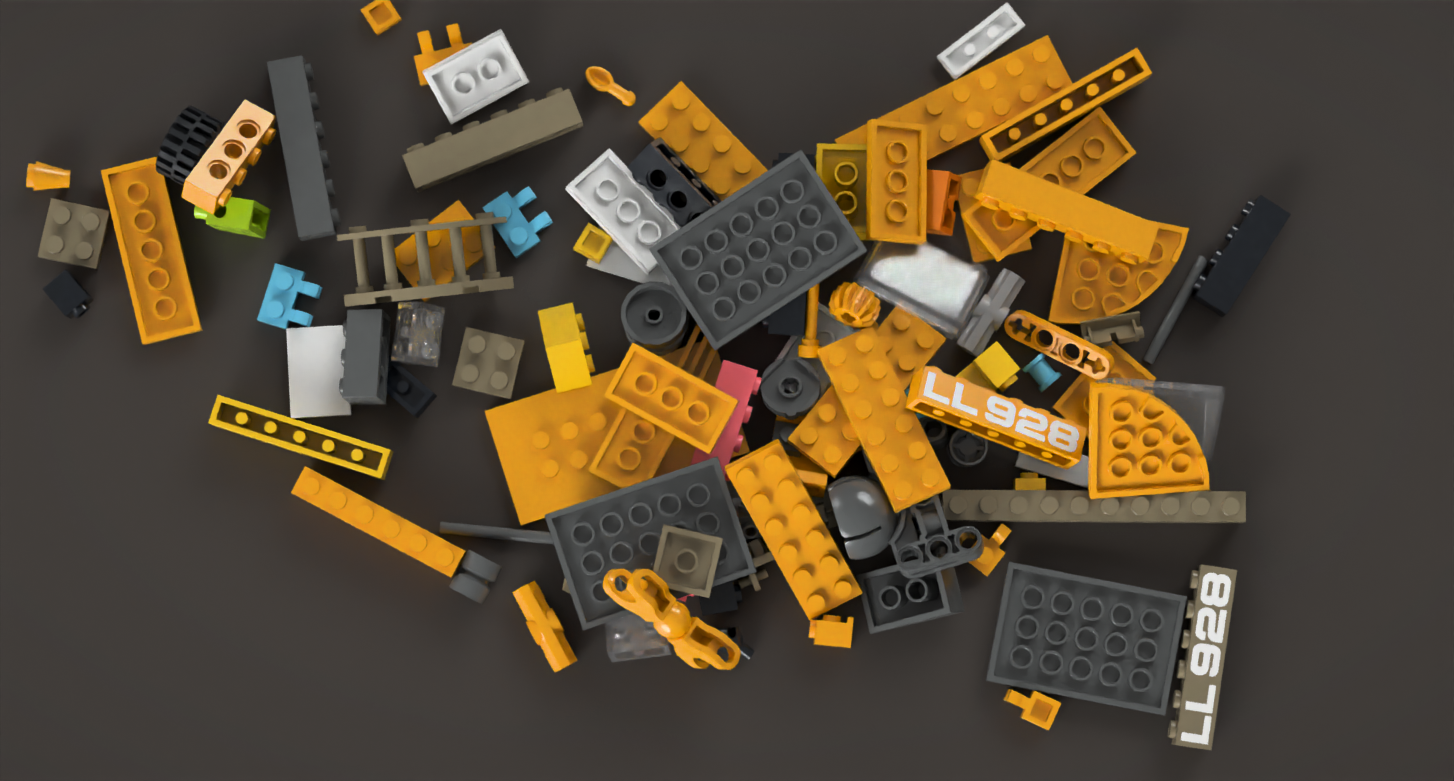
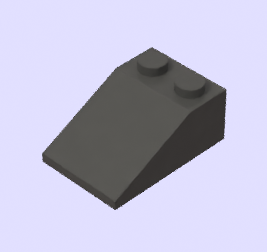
[856,553,965,634]

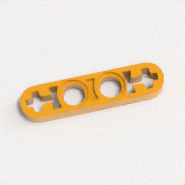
[1004,310,1115,379]

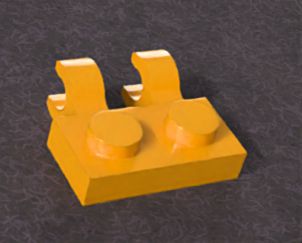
[414,23,472,86]

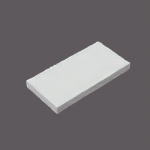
[565,148,682,275]

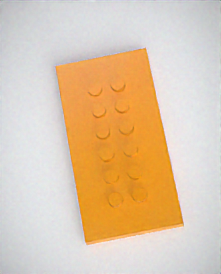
[485,341,750,526]

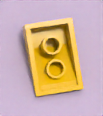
[816,143,875,241]

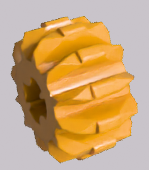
[828,282,881,330]

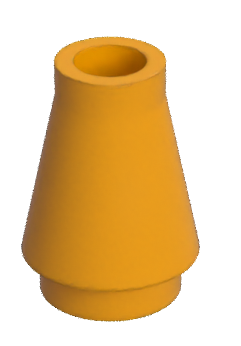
[26,161,71,191]

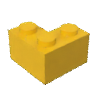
[538,302,595,393]
[955,341,1020,392]

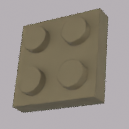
[38,198,111,270]
[452,327,525,400]
[653,524,723,598]

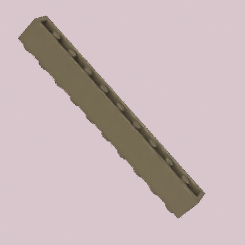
[940,490,1246,523]

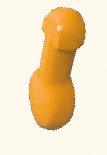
[585,66,636,106]

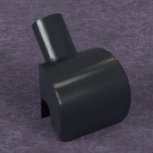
[718,626,755,660]

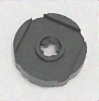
[760,358,821,420]

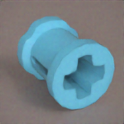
[1022,353,1062,392]

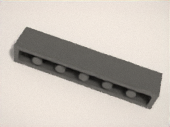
[267,55,341,241]

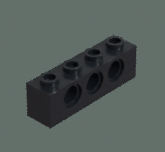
[627,137,721,227]

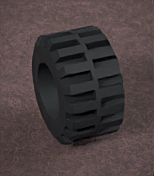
[156,105,225,186]

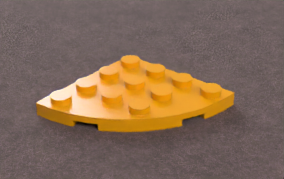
[1048,220,1189,325]
[1088,383,1210,499]

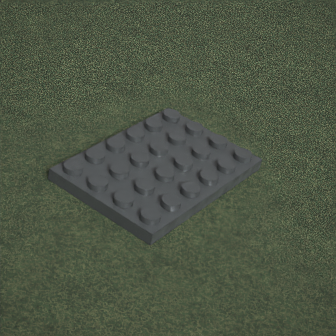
[649,149,868,351]
[544,456,756,630]
[986,562,1187,716]

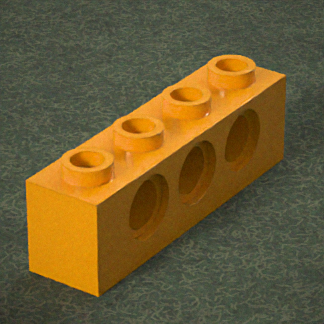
[181,100,277,214]

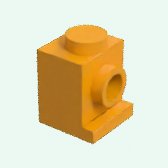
[809,615,854,648]

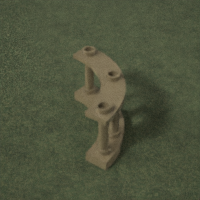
[337,212,514,307]

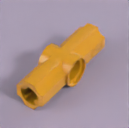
[512,580,578,673]

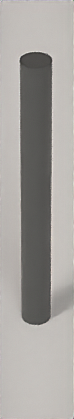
[1142,255,1209,365]
[439,522,554,545]

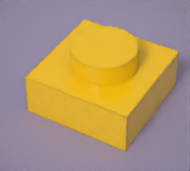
[1013,472,1046,490]

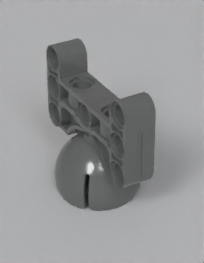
[827,416,984,579]

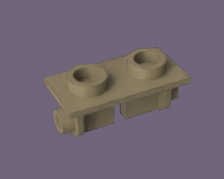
[1080,311,1144,347]

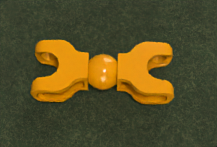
[603,569,741,670]

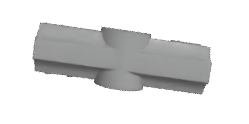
[956,268,1026,357]

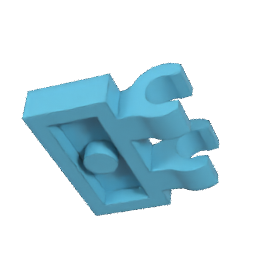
[482,186,554,258]
[257,263,323,329]

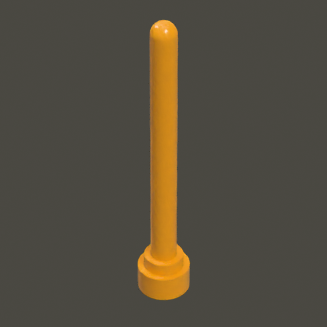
[797,284,822,358]

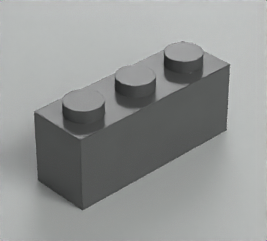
[339,309,391,405]

